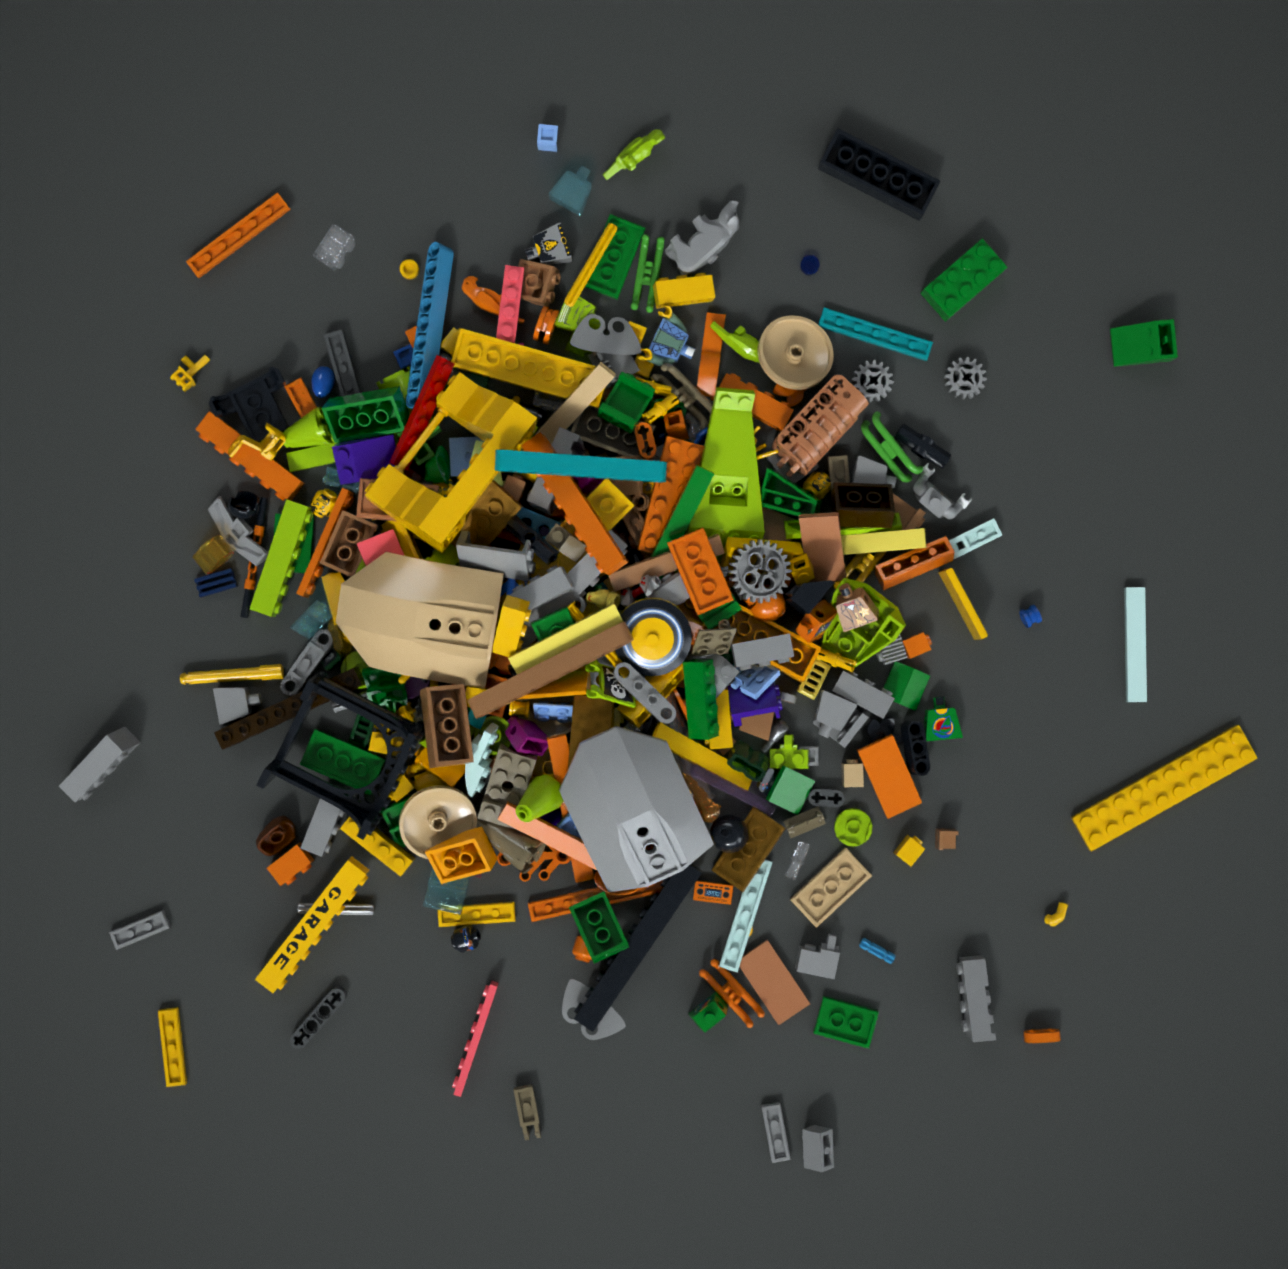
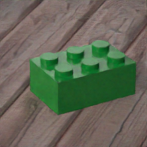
[569,891,629,964]

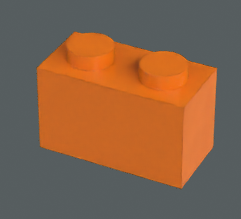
[267,842,314,886]

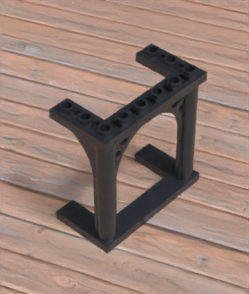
[256,671,425,840]

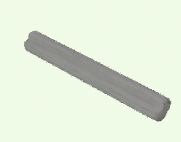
[297,903,374,915]

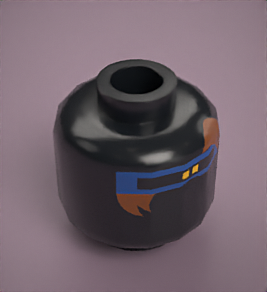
[451,925,481,953]

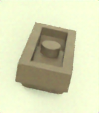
[545,523,586,562]

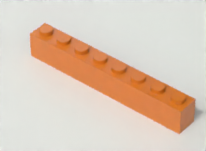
[521,432,628,576]

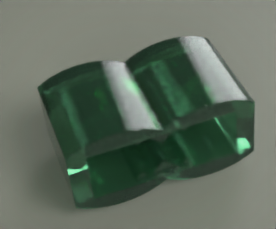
[727,741,769,782]

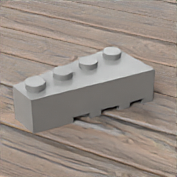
[527,427,587,516]
[59,727,141,802]

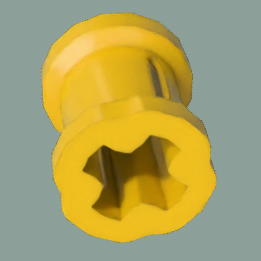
[509,701,531,718]

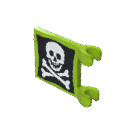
[585,660,636,708]

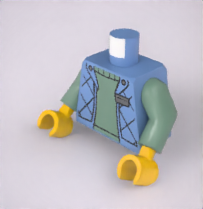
[638,305,696,366]

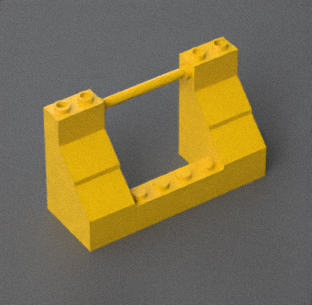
[365,372,537,554]

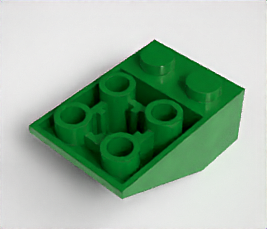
[1110,319,1178,367]

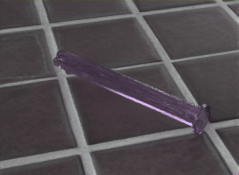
[690,764,776,816]

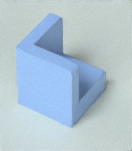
[537,124,558,152]

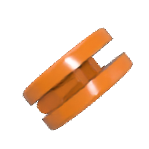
[533,306,559,345]

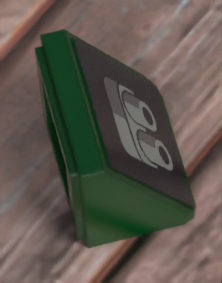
[321,648,344,671]

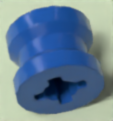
[1019,605,1042,628]

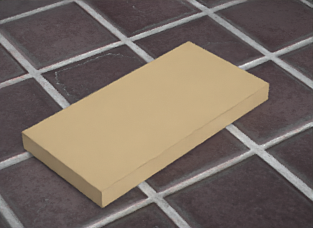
[790,847,872,928]

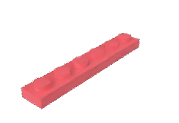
[452,981,499,1097]

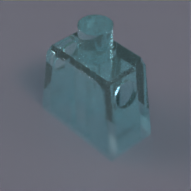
[549,166,592,217]

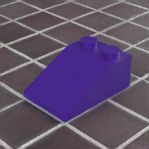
[332,434,396,485]

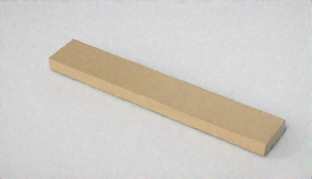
[534,362,616,445]

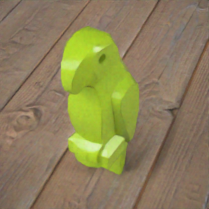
[603,129,665,180]
[710,321,760,363]

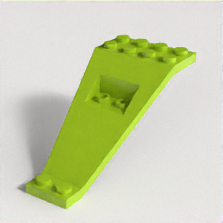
[686,387,765,562]

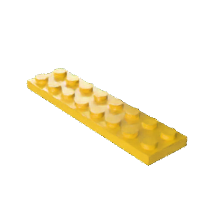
[451,328,605,408]

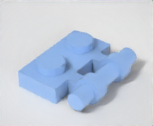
[731,664,780,699]

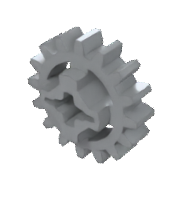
[944,357,987,400]
[851,360,894,403]

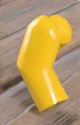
[1044,902,1068,927]

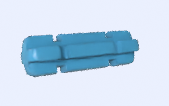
[859,938,895,964]

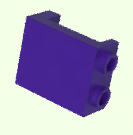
[728,682,783,727]

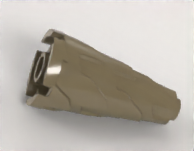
[476,812,546,874]

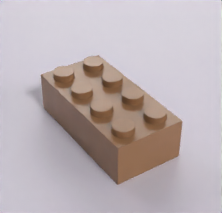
[420,684,474,768]

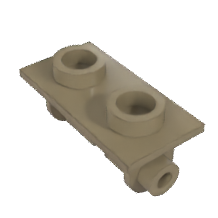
[783,806,826,838]

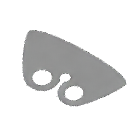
[570,314,642,355]
[562,979,626,1040]

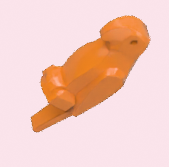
[462,276,525,324]

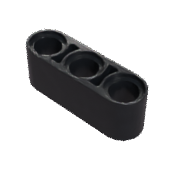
[901,720,930,776]

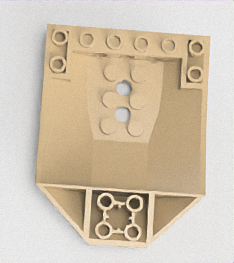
[335,552,504,689]

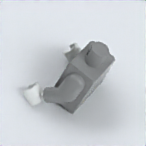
[913,463,972,519]

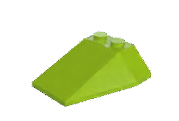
[821,578,906,668]

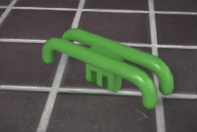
[631,234,665,313]
[861,411,923,483]

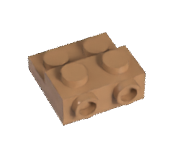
[518,259,561,307]

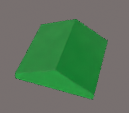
[883,661,930,711]

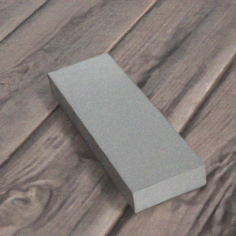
[109,910,171,950]
[761,1101,791,1163]

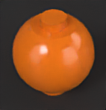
[743,584,786,623]

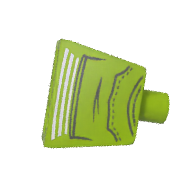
[555,290,601,332]

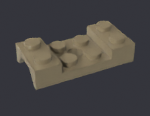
[477,743,538,829]

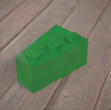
[761,468,822,516]

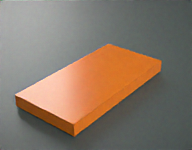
[667,528,734,615]
[857,734,922,819]

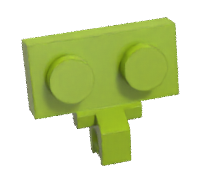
[770,734,809,769]

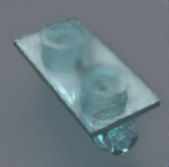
[322,467,360,492]

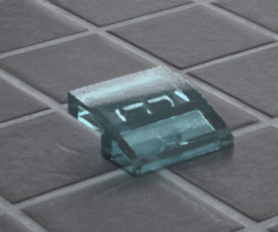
[423,868,470,915]

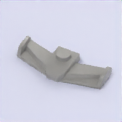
[207,496,269,566]

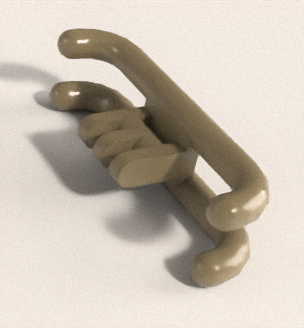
[651,363,713,430]

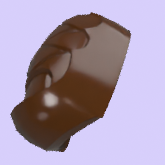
[256,815,296,856]

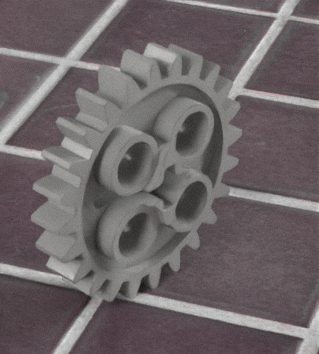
[728,539,792,603]

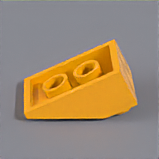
[425,826,498,884]

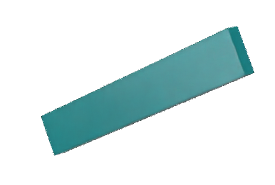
[818,307,933,361]

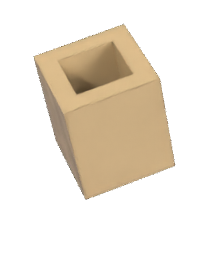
[842,759,864,787]

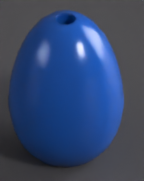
[311,366,335,398]

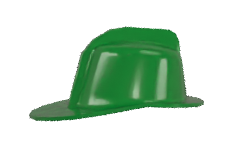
[425,446,451,485]

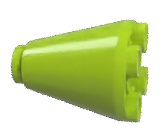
[283,407,334,448]

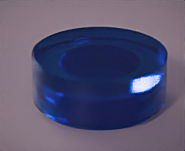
[800,255,820,276]

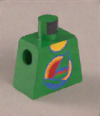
[924,697,963,741]
[688,992,728,1033]

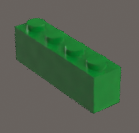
[683,659,719,740]

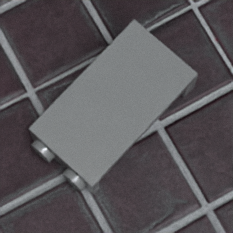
[456,531,536,581]

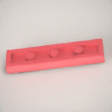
[496,265,524,343]

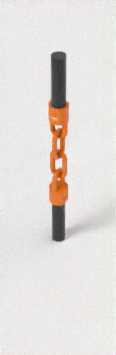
[240,497,269,618]

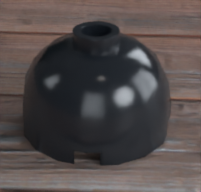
[710,815,749,853]

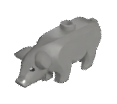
[665,200,739,275]
[646,566,728,605]

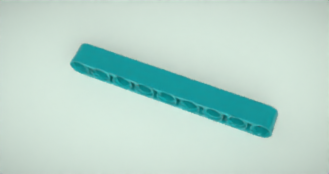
[495,450,667,483]

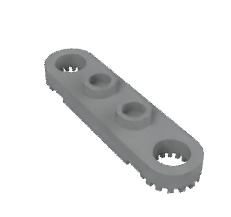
[280,629,334,696]
[613,662,676,724]

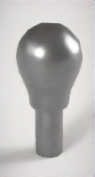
[761,720,789,754]

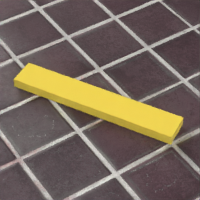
[841,528,927,555]
[508,603,623,674]

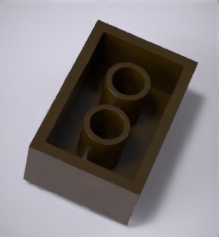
[831,482,895,528]

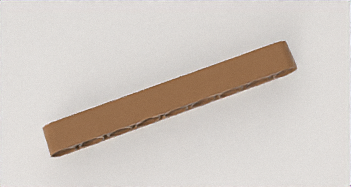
[467,622,634,719]

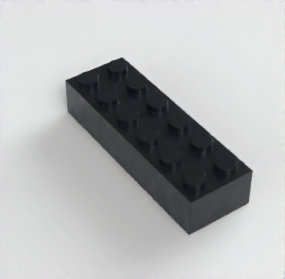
[818,128,941,221]

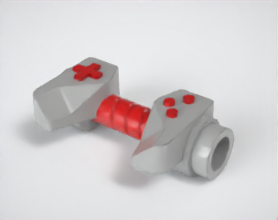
[620,574,661,608]

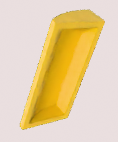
[720,537,804,576]

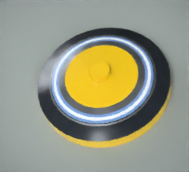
[615,598,692,676]

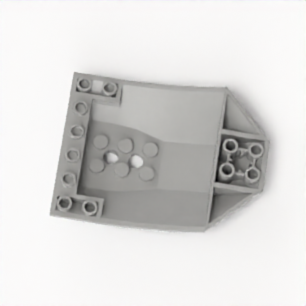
[559,726,714,892]

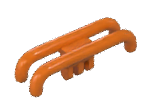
[699,958,765,1028]

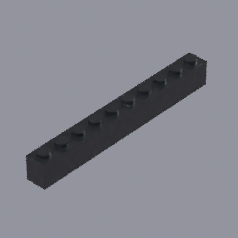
[574,863,702,1032]

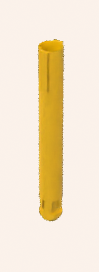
[180,664,284,685]

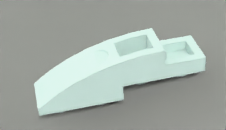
[465,723,499,797]

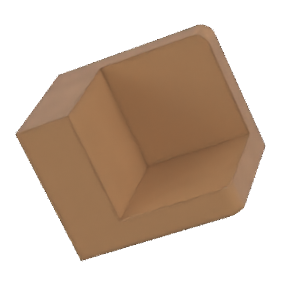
[935,829,959,850]

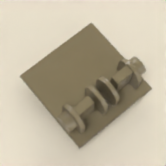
[691,619,737,656]

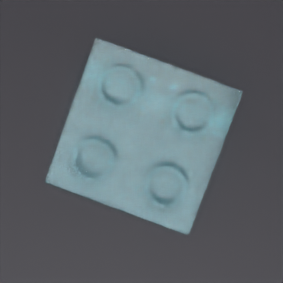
[290,600,332,639]

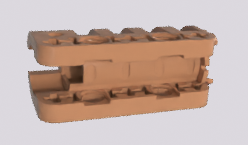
[772,375,869,477]

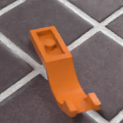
[696,312,726,401]

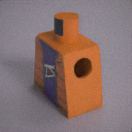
[795,600,837,643]

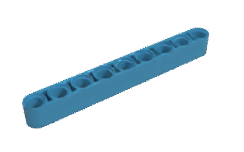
[406,242,454,409]

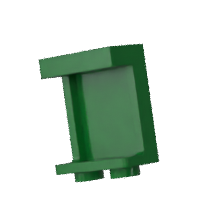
[598,372,655,434]

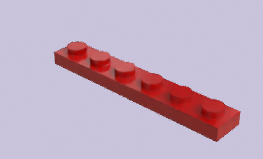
[389,355,455,471]

